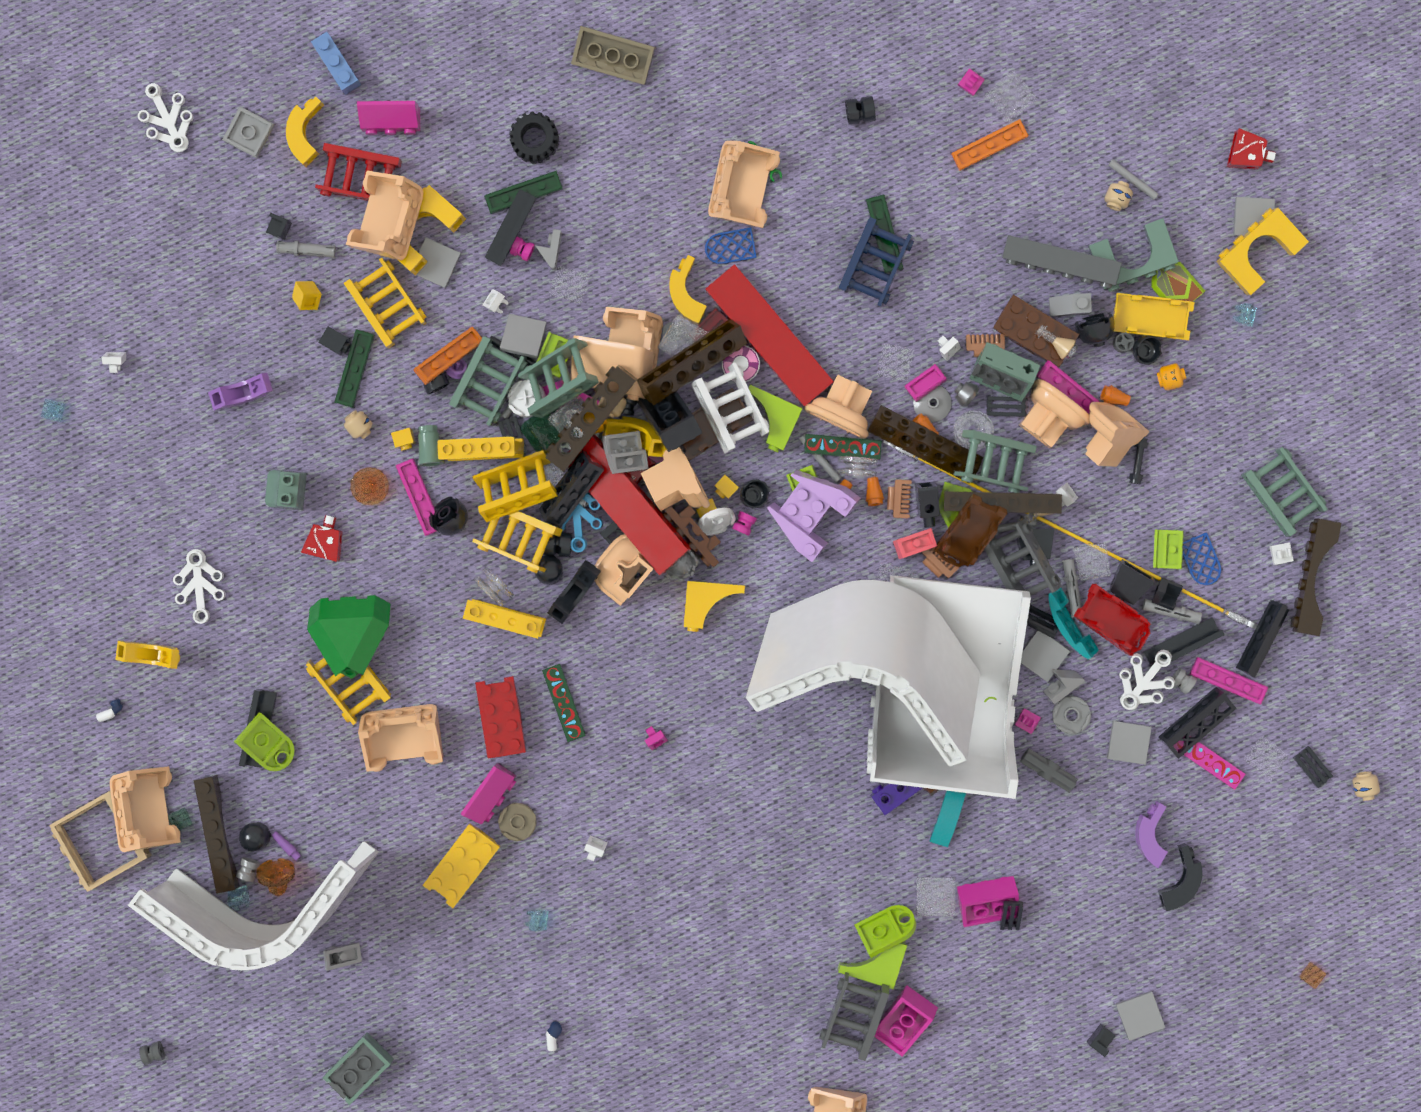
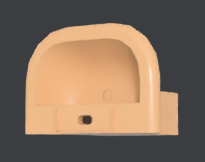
[804,375,872,439]
[1019,379,1090,448]
[1085,402,1149,467]
[641,447,710,511]
[595,534,653,606]

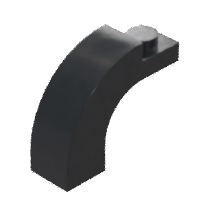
[547,560,601,624]
[1158,843,1202,911]

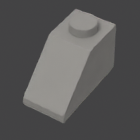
[1049,293,1092,317]

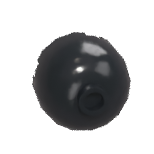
[1074,313,1115,347]
[429,497,468,536]

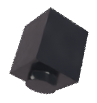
[318,326,351,356]

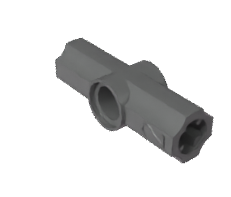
[1020,748,1078,793]

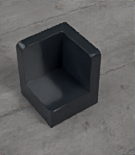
[266,212,292,241]
[1152,577,1183,611]
[1087,1023,1115,1057]

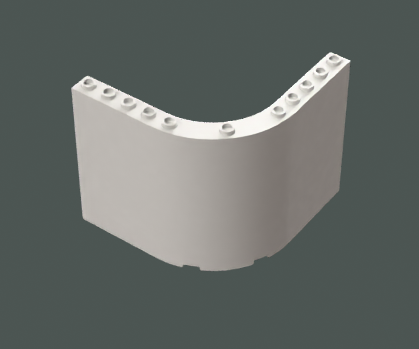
[867,575,1031,799]
[746,580,980,766]
[128,841,379,970]

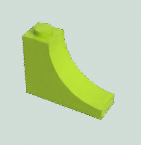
[748,385,803,453]
[837,942,907,990]

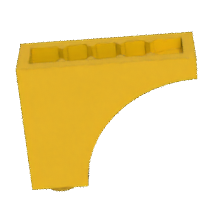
[684,581,745,632]

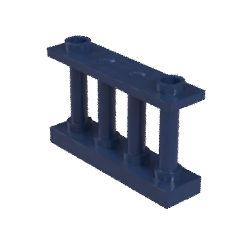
[839,217,914,308]

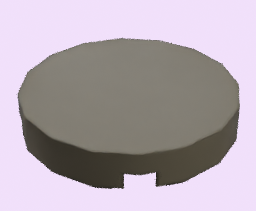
[498,803,537,841]

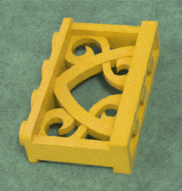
[438,437,524,461]

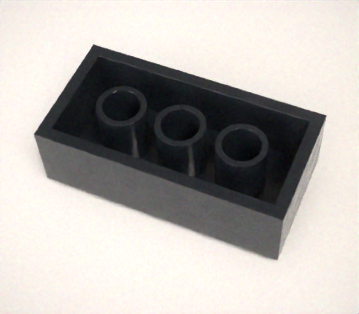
[637,391,702,452]

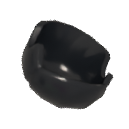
[1133,335,1162,365]
[740,479,770,509]
[535,555,563,585]
[239,822,271,852]

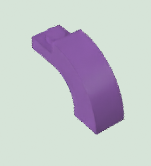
[208,373,273,411]
[1135,801,1168,869]

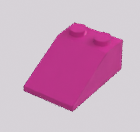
[874,985,938,1057]

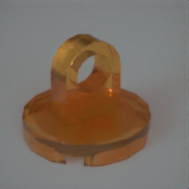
[350,467,389,505]
[256,858,296,897]

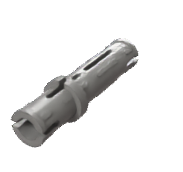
[276,241,336,258]
[1062,559,1082,617]
[1142,598,1202,624]

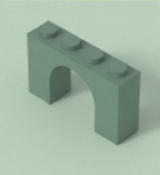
[1088,218,1179,292]

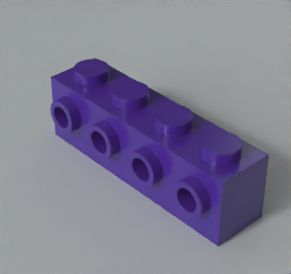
[870,783,922,815]

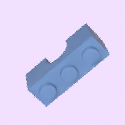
[311,32,361,95]

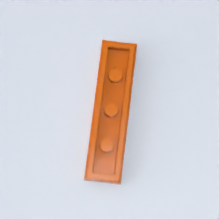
[951,119,1029,171]
[413,326,482,385]

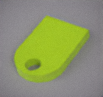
[234,712,294,771]
[854,905,916,958]

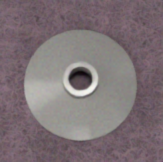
[913,386,952,422]

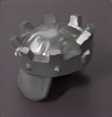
[666,550,699,582]

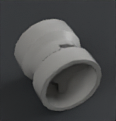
[1169,668,1197,694]
[236,857,260,882]

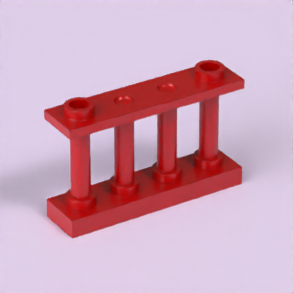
[315,143,402,201]

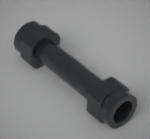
[1129,438,1148,485]

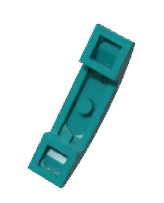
[1049,587,1099,659]
[929,791,966,847]

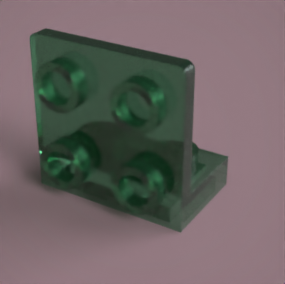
[520,408,576,455]

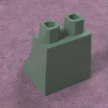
[265,470,307,511]

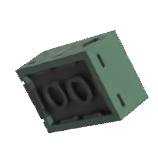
[969,342,1040,402]
[323,1032,394,1105]

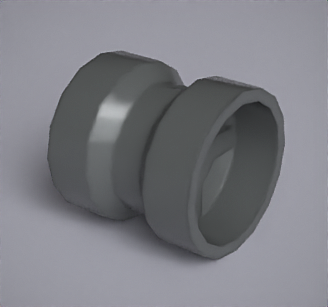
[139,1041,165,1065]

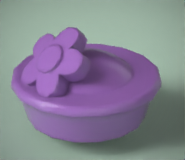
[445,359,468,379]

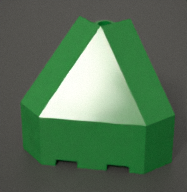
[307,595,391,679]

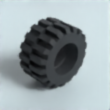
[509,111,559,164]

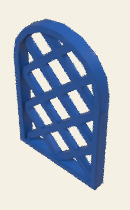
[705,227,757,264]
[1183,532,1221,585]

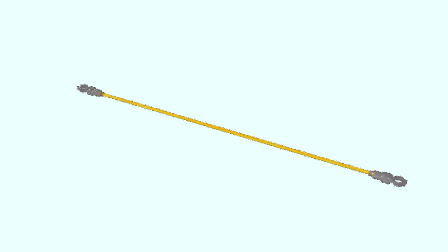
[883,440,1257,629]

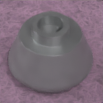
[954,382,979,407]

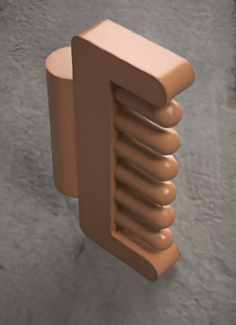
[966,334,1005,357]
[887,479,912,518]
[921,547,959,578]

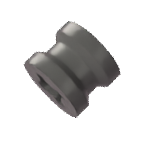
[1113,332,1134,353]

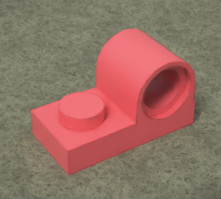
[893,528,937,559]

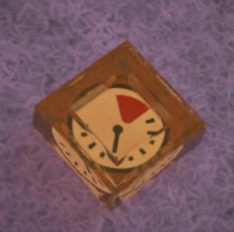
[1299,962,1327,989]

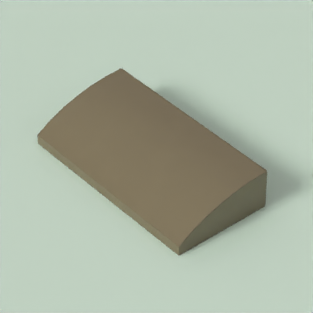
[571,26,656,85]

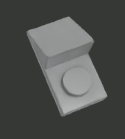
[536,229,562,271]
[1043,669,1085,705]
[323,943,362,971]

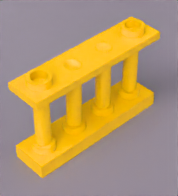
[344,258,427,349]
[473,450,558,522]
[472,511,562,573]
[463,599,546,639]
[306,658,391,725]

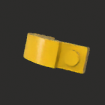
[286,96,324,167]
[669,255,707,325]
[602,416,666,457]
[115,641,180,669]

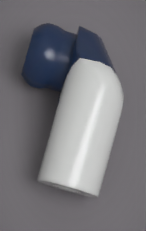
[96,699,123,722]
[546,1021,562,1051]

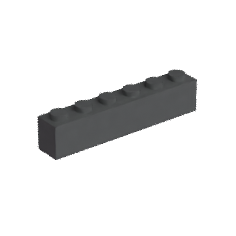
[1002,235,1122,289]

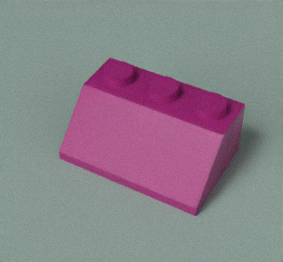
[357,101,420,135]
[461,762,516,825]
[957,876,1019,927]

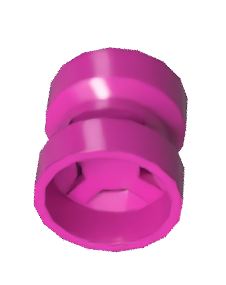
[510,236,535,262]
[732,511,757,536]

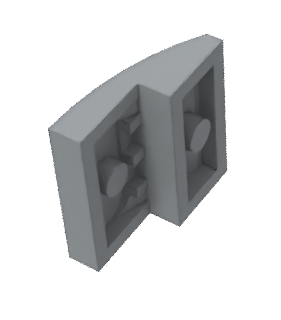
[602,431,649,474]

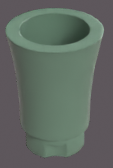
[418,425,445,467]

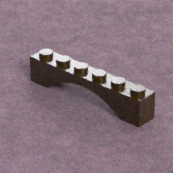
[1291,518,1342,636]
[193,775,240,894]

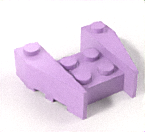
[767,470,861,562]

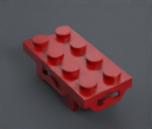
[1073,583,1151,656]
[475,676,526,759]

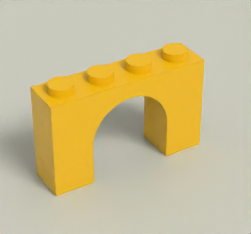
[398,185,466,276]
[1216,208,1309,295]

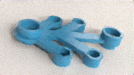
[555,477,603,552]

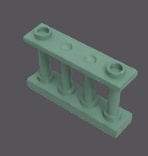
[449,336,527,426]
[518,338,599,418]
[954,430,1037,493]
[1241,447,1328,537]

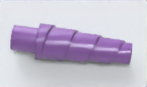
[271,831,302,861]

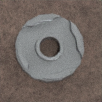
[1052,696,1091,734]

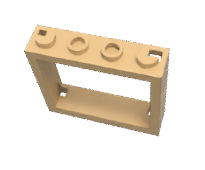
[49,791,152,892]

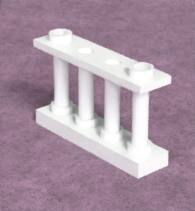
[691,362,770,454]

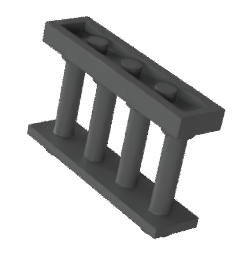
[984,519,1062,596]
[819,972,889,1061]

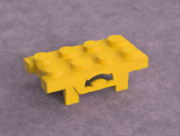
[1113,293,1195,341]
[423,823,500,908]

